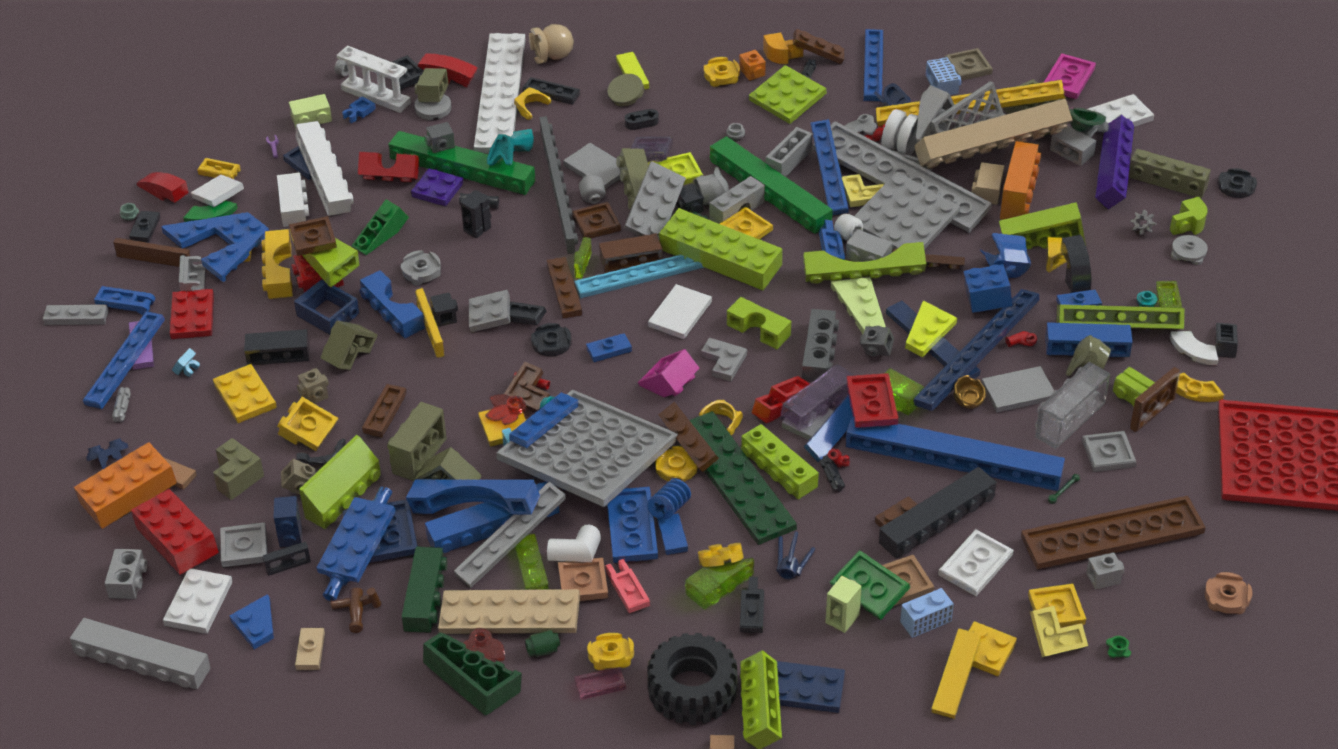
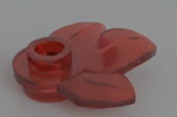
[485,394,526,425]
[464,628,505,661]

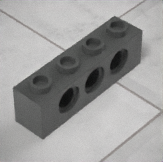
[802,309,839,383]

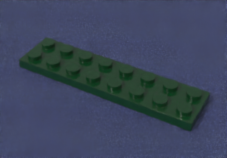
[690,411,797,545]

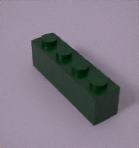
[402,547,448,633]

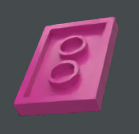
[1044,53,1096,99]

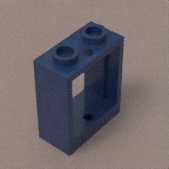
[294,279,359,335]

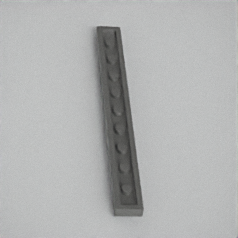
[539,116,578,254]

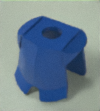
[980,233,1031,278]

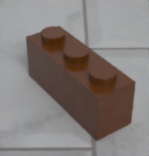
[599,233,662,273]

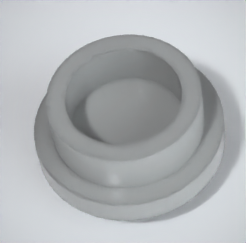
[726,123,745,140]

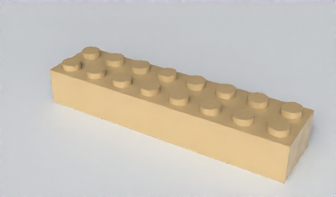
[914,99,1072,169]

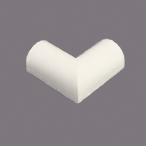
[547,525,601,562]

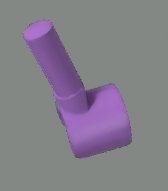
[266,135,279,158]

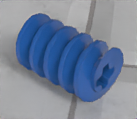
[647,478,691,519]

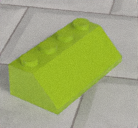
[299,435,381,529]

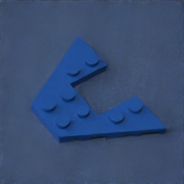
[161,212,269,282]

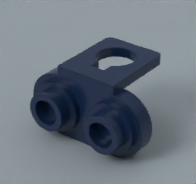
[874,83,911,106]
[85,438,129,470]

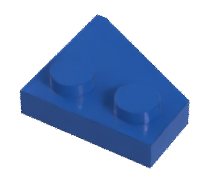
[229,594,274,650]

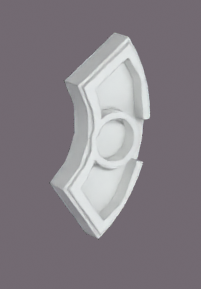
[1170,331,1218,365]

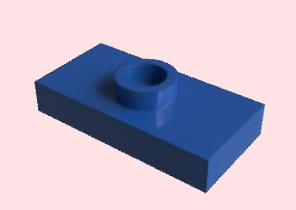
[1056,290,1102,306]
[586,333,632,362]

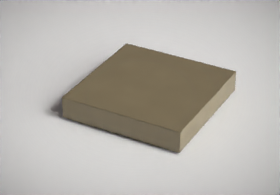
[945,48,993,81]

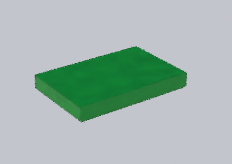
[830,550,911,620]

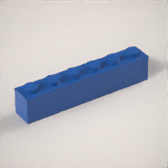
[425,481,559,553]

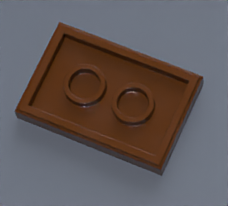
[1130,367,1180,433]

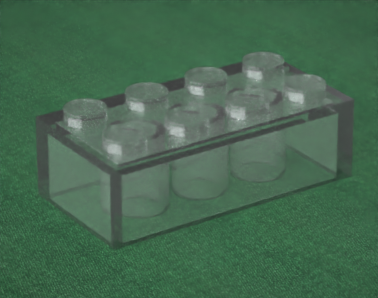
[1035,362,1110,449]

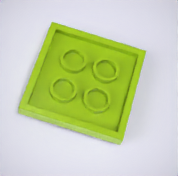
[749,65,827,124]

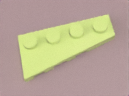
[831,277,886,334]

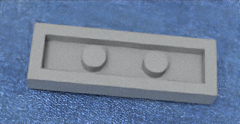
[43,305,108,325]

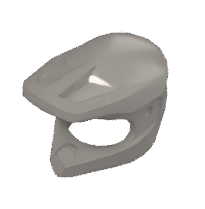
[693,167,729,205]

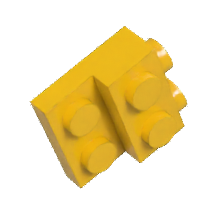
[277,397,338,451]

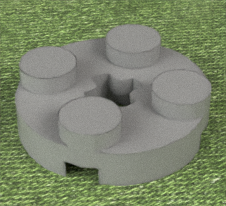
[401,251,441,286]

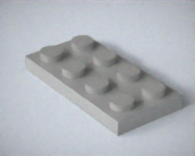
[624,161,686,238]

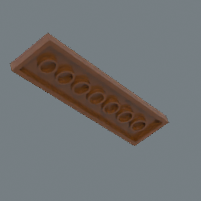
[1021,495,1206,569]

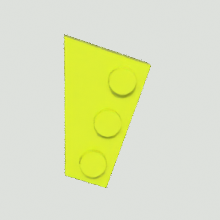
[905,301,957,357]

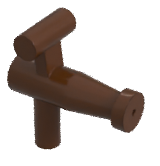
[331,588,382,633]

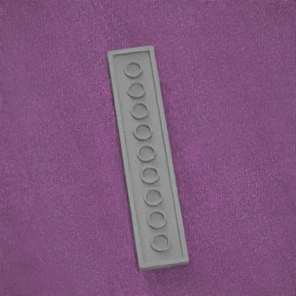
[812,121,992,233]

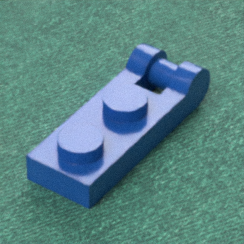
[94,286,155,315]

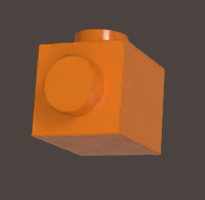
[739,50,766,81]

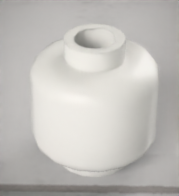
[834,214,863,241]

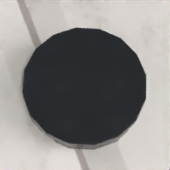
[1217,168,1257,198]
[531,323,572,356]

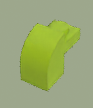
[1170,197,1207,235]

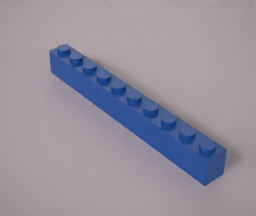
[846,415,1065,491]

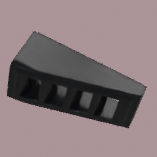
[1215,323,1238,358]

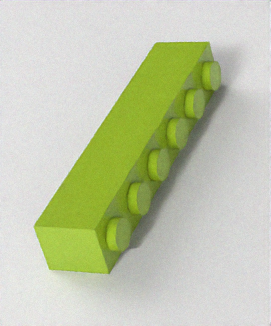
[1057,304,1185,329]

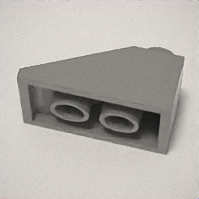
[916,85,958,142]

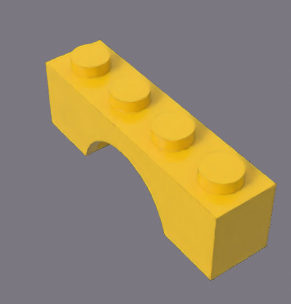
[262,229,293,299]

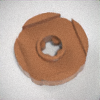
[1204,572,1252,614]

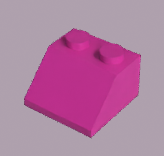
[638,349,699,397]

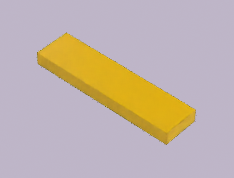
[415,288,444,358]
[932,628,981,719]

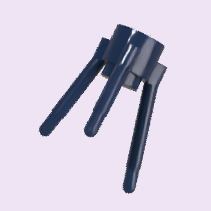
[776,531,815,579]

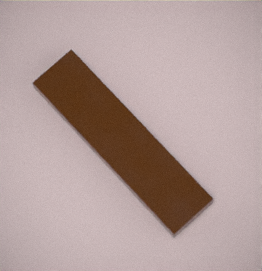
[113,238,191,267]

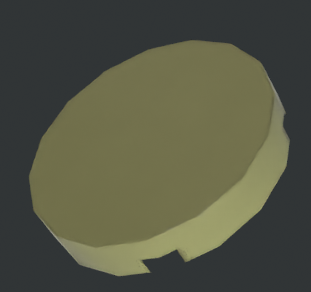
[607,74,644,106]

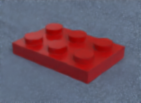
[170,289,214,339]
[846,373,898,428]

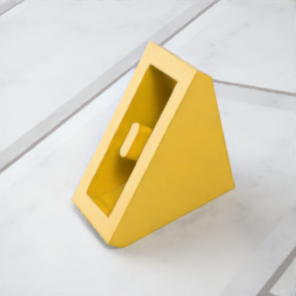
[1046,237,1067,272]

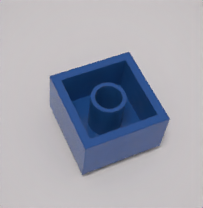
[964,264,1012,313]

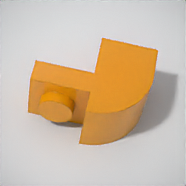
[763,32,804,64]

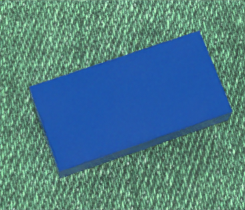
[657,513,688,555]

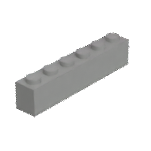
[70,618,211,690]

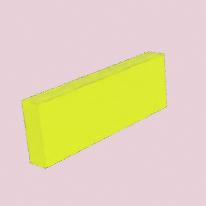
[616,52,649,89]

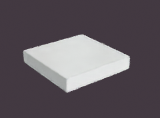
[191,175,244,207]

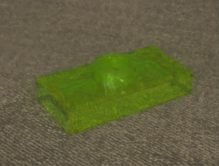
[574,237,592,279]
[1156,281,1182,308]

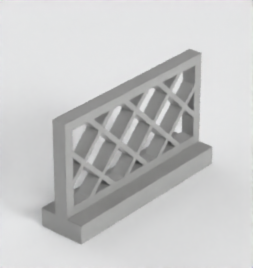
[931,81,1006,134]

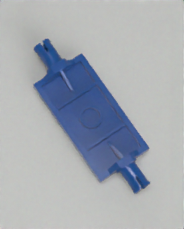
[316,486,396,601]

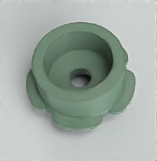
[120,203,139,220]

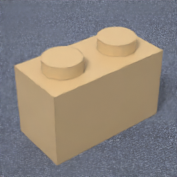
[972,162,1004,204]

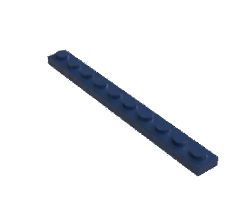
[913,289,1040,411]

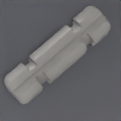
[112,387,131,422]

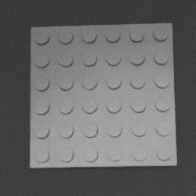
[497,390,678,507]

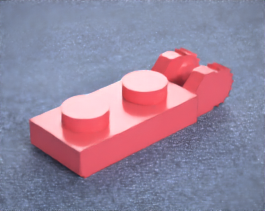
[605,559,650,613]

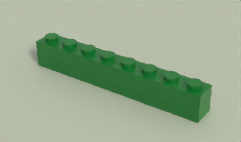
[388,131,535,195]
[710,136,833,234]

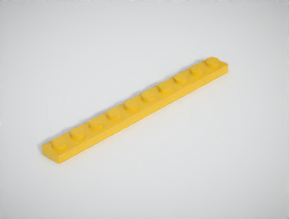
[876,80,1065,126]

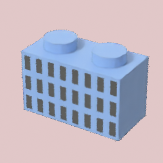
[926,58,961,95]
[900,588,954,638]

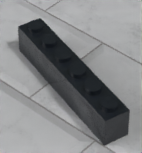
[878,467,997,559]

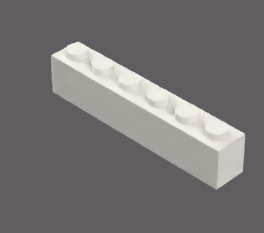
[295,121,353,216]

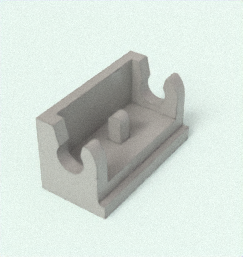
[179,255,205,291]

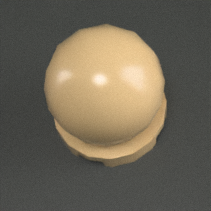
[529,24,574,64]

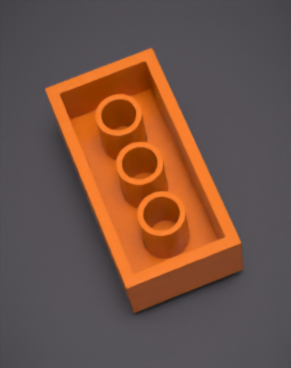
[1000,141,1041,220]
[74,442,177,529]

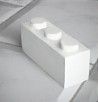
[277,173,309,227]

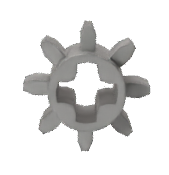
[1131,210,1157,235]

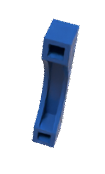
[406,479,540,515]

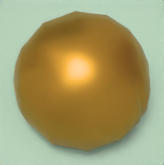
[954,375,986,409]

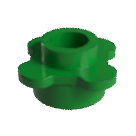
[1106,635,1131,658]

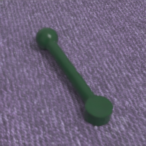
[1048,474,1080,504]

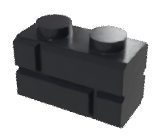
[460,190,492,238]

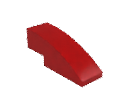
[417,54,478,88]
[137,172,189,203]
[752,376,813,423]

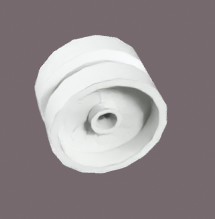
[881,109,918,155]

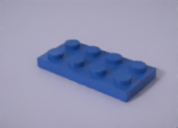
[607,487,658,563]

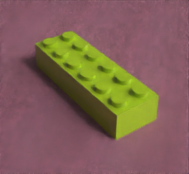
[659,208,782,290]

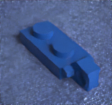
[819,220,845,260]

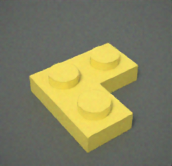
[842,174,883,207]
[1030,606,1088,657]

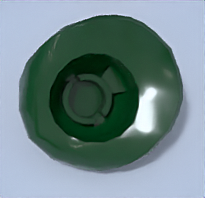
[1068,107,1106,132]

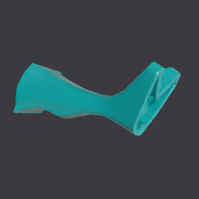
[487,129,534,166]

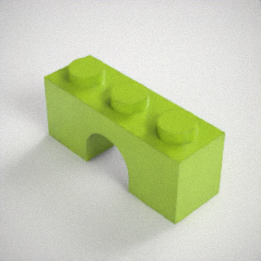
[727,297,791,350]

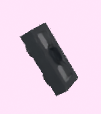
[262,541,311,576]

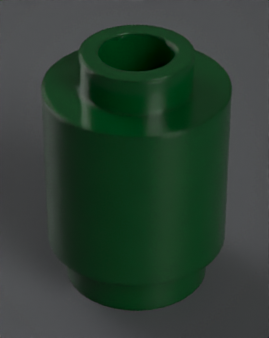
[524,629,560,658]

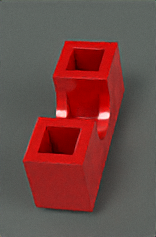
[358,152,419,182]

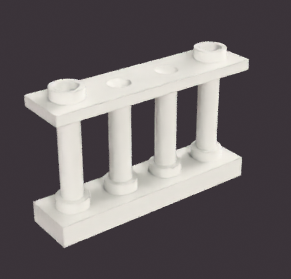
[336,46,411,113]

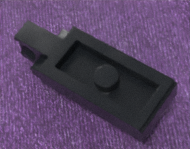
[740,577,764,633]

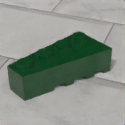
[423,632,522,716]

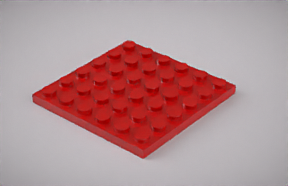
[1218,399,1338,510]

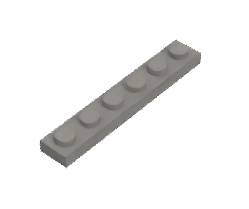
[454,481,566,588]

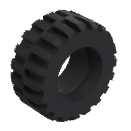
[647,633,737,725]

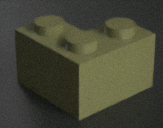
[321,321,377,370]
[213,438,264,500]
[415,447,482,480]

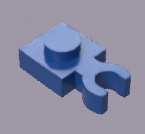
[342,96,376,123]

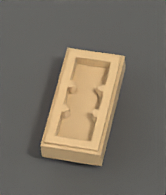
[295,628,325,670]

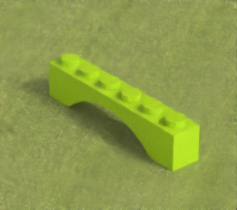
[803,242,926,283]

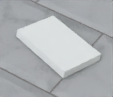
[648,284,712,339]
[938,529,1014,596]

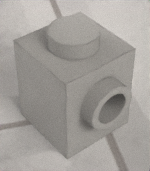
[1086,553,1124,590]

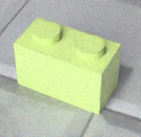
[289,94,332,128]
[825,576,862,633]

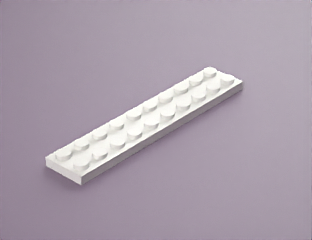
[474,33,526,153]

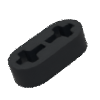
[624,109,659,130]

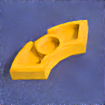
[1176,373,1224,402]

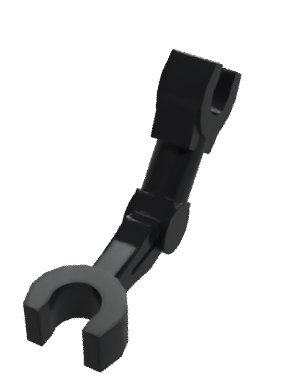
[296,438,346,467]

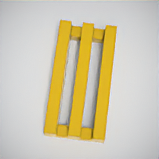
[197,158,241,179]

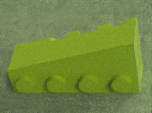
[999,202,1086,249]

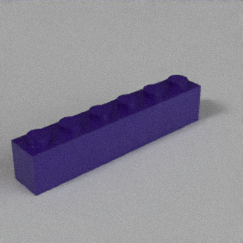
[1095,114,1134,209]

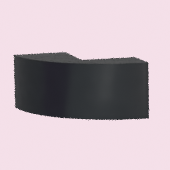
[1060,235,1092,293]

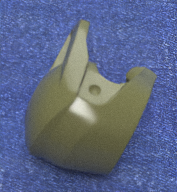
[1065,335,1111,385]

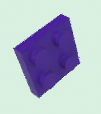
[411,168,463,207]

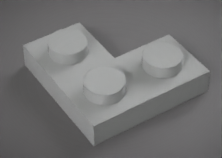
[701,338,747,381]

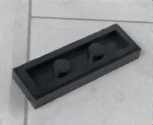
[523,77,580,105]

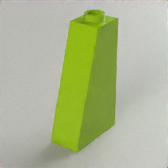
[302,238,360,287]

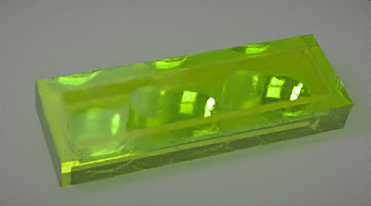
[514,534,549,590]

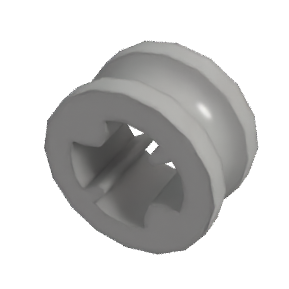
[334,59,348,77]

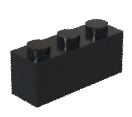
[244,329,310,365]

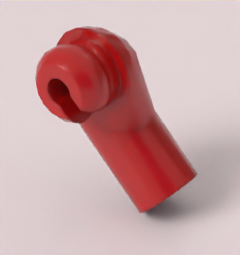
[1005,331,1037,347]
[828,449,850,468]

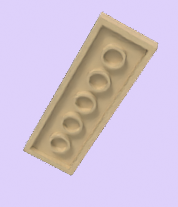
[438,589,580,634]

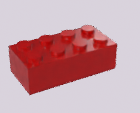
[131,489,219,574]

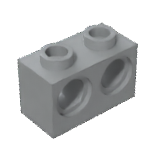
[105,549,147,599]

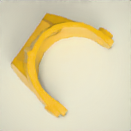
[514,87,551,120]
[699,400,743,435]

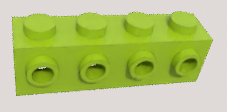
[741,424,819,500]
[740,650,782,749]

